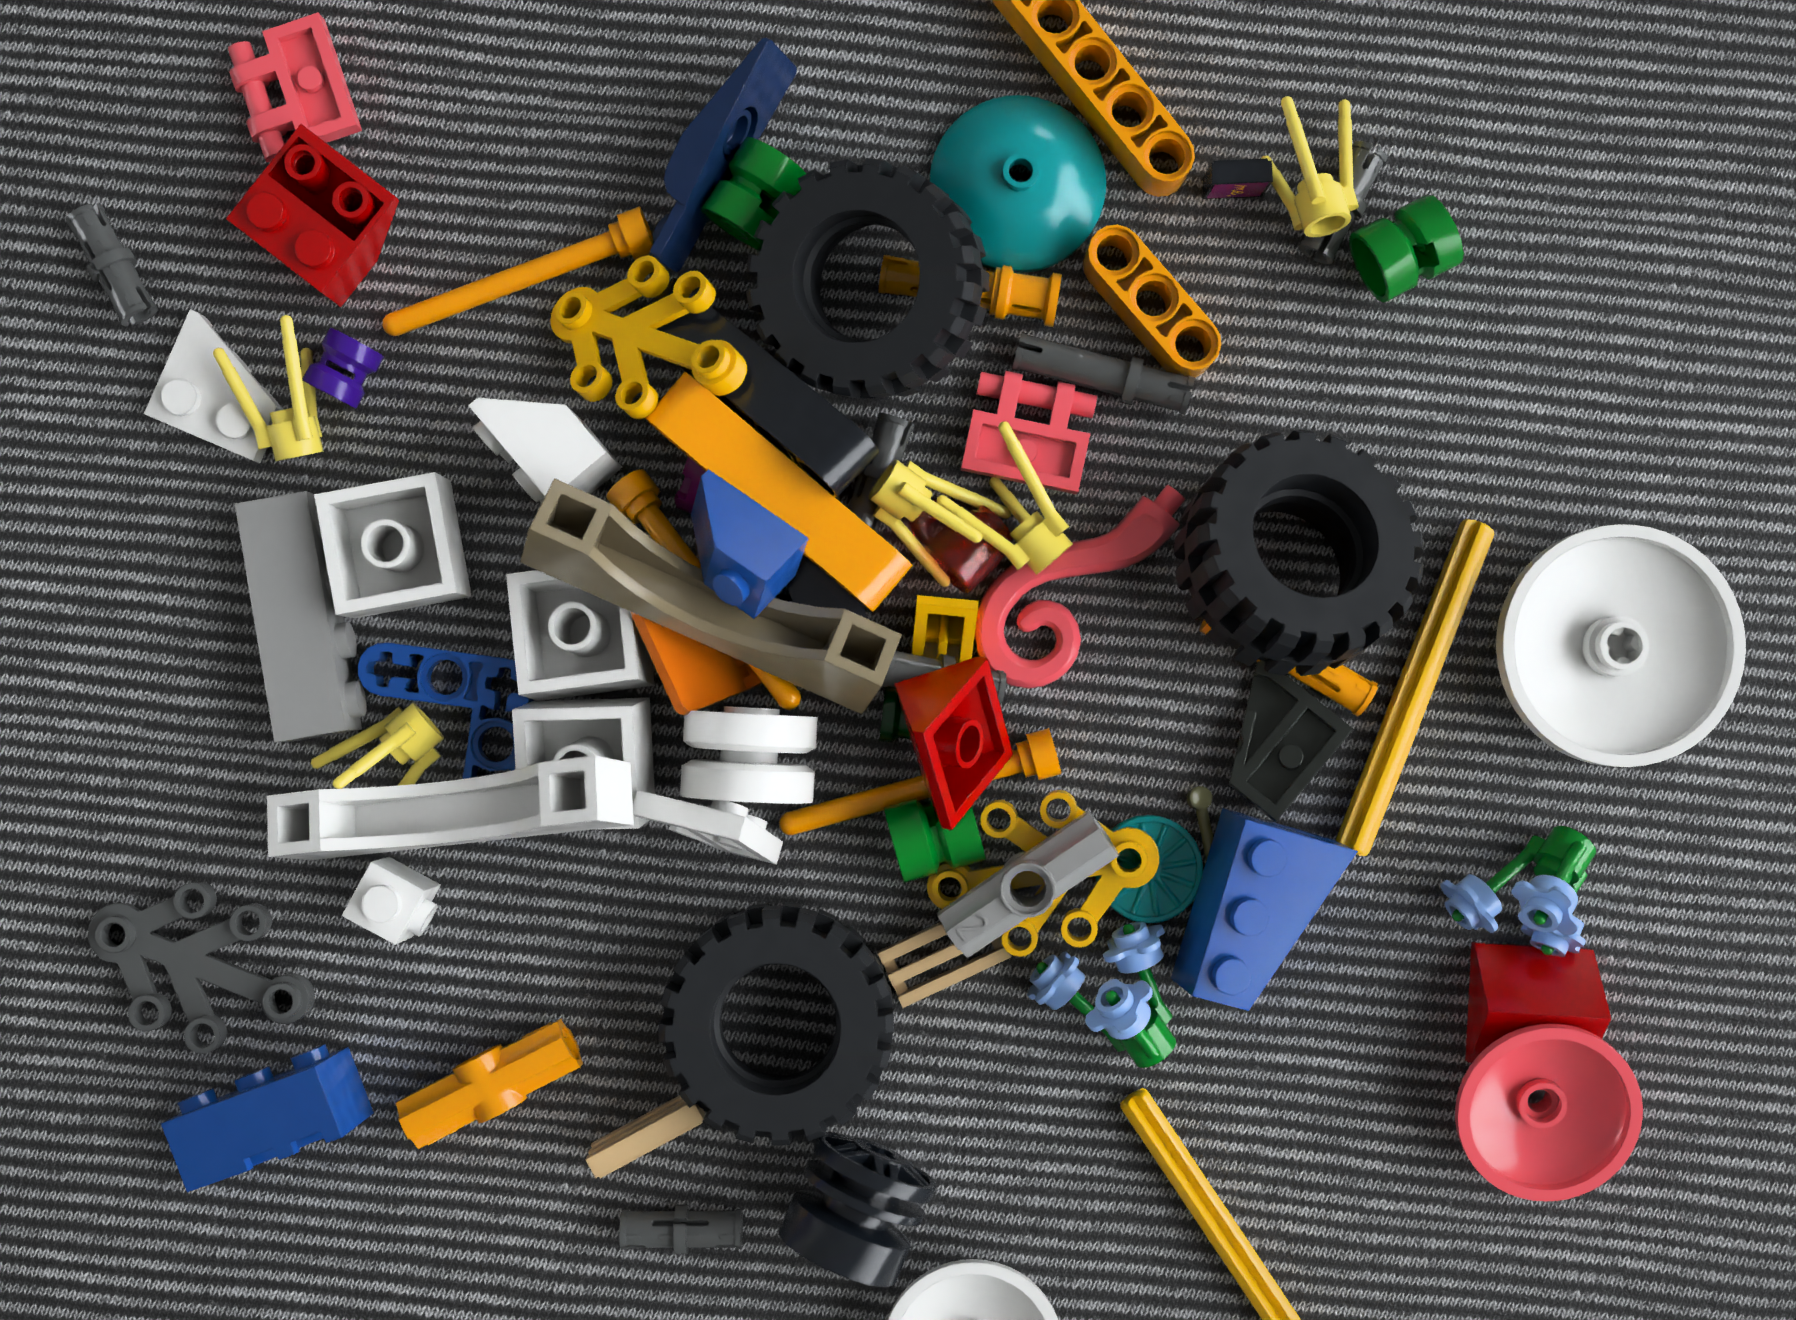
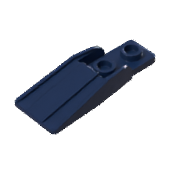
[649,37,797,272]

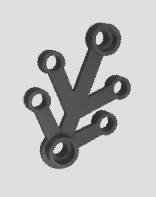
[88,881,315,1054]

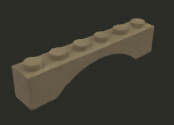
[520,478,902,714]

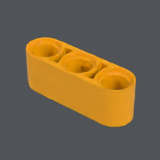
[1083,225,1221,378]

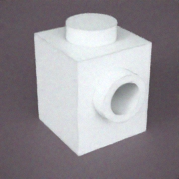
[342,857,441,945]

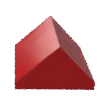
[895,657,1013,830]
[1465,942,1612,1063]

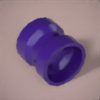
[302,327,384,409]

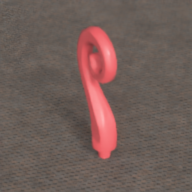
[974,485,1186,689]

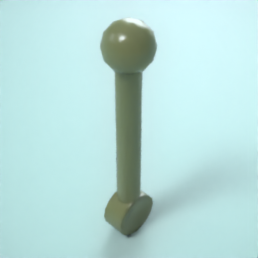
[1187,786,1213,860]

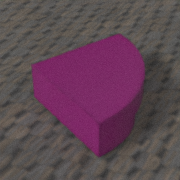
[674,457,706,514]

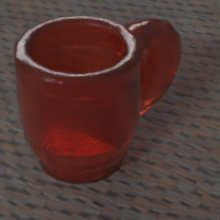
[909,499,1013,594]

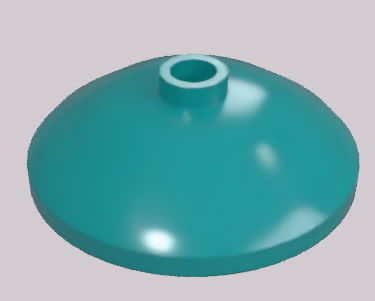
[930,95,1106,273]

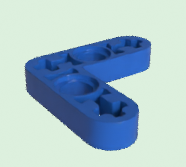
[358,643,533,779]

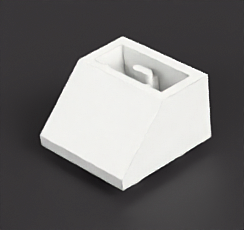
[468,398,622,503]

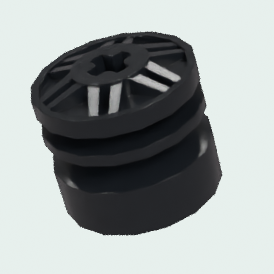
[778,1131,936,1287]

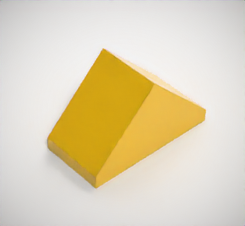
[911,595,978,663]

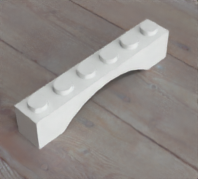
[267,756,634,860]

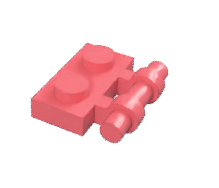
[228,12,362,163]
[960,370,1097,494]

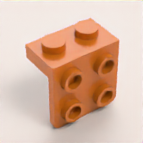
[631,612,763,715]

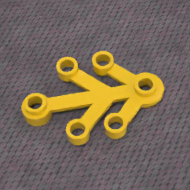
[550,255,747,419]
[927,790,1159,957]

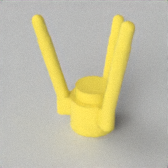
[1261,96,1359,237]
[213,315,323,461]
[936,421,1073,575]
[868,459,1012,587]
[311,702,444,789]

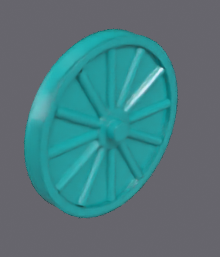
[1095,815,1203,923]

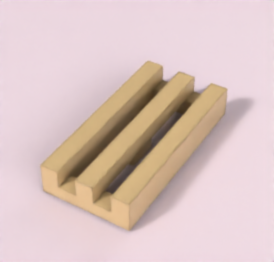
[877,922,1011,1008]
[585,1095,705,1178]

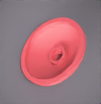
[1455,1024,1643,1202]

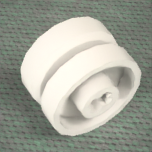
[680,706,818,804]

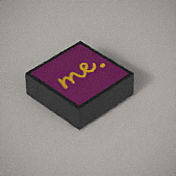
[1202,158,1273,199]

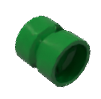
[701,137,807,251]
[1349,194,1464,303]
[884,798,986,883]

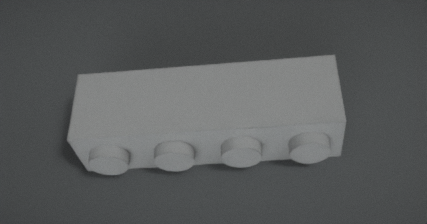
[234,491,367,743]

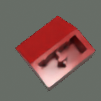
[226,124,399,307]

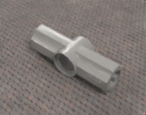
[937,810,1119,958]

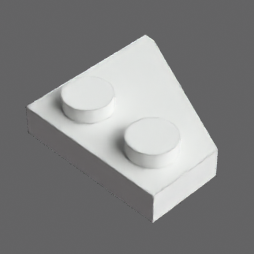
[144,309,284,463]
[633,790,783,865]

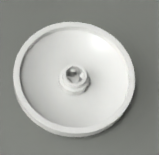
[1496,524,1746,767]

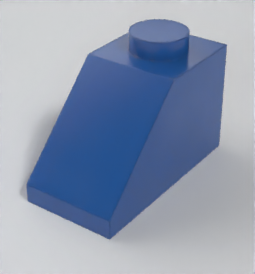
[691,469,809,619]

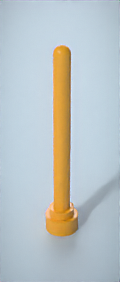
[382,206,653,336]
[606,469,801,710]
[779,728,1062,835]

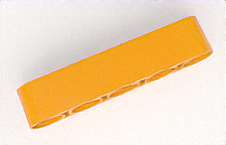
[992,0,1195,197]
[645,372,913,612]

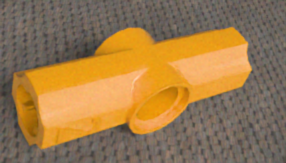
[395,1019,583,1149]

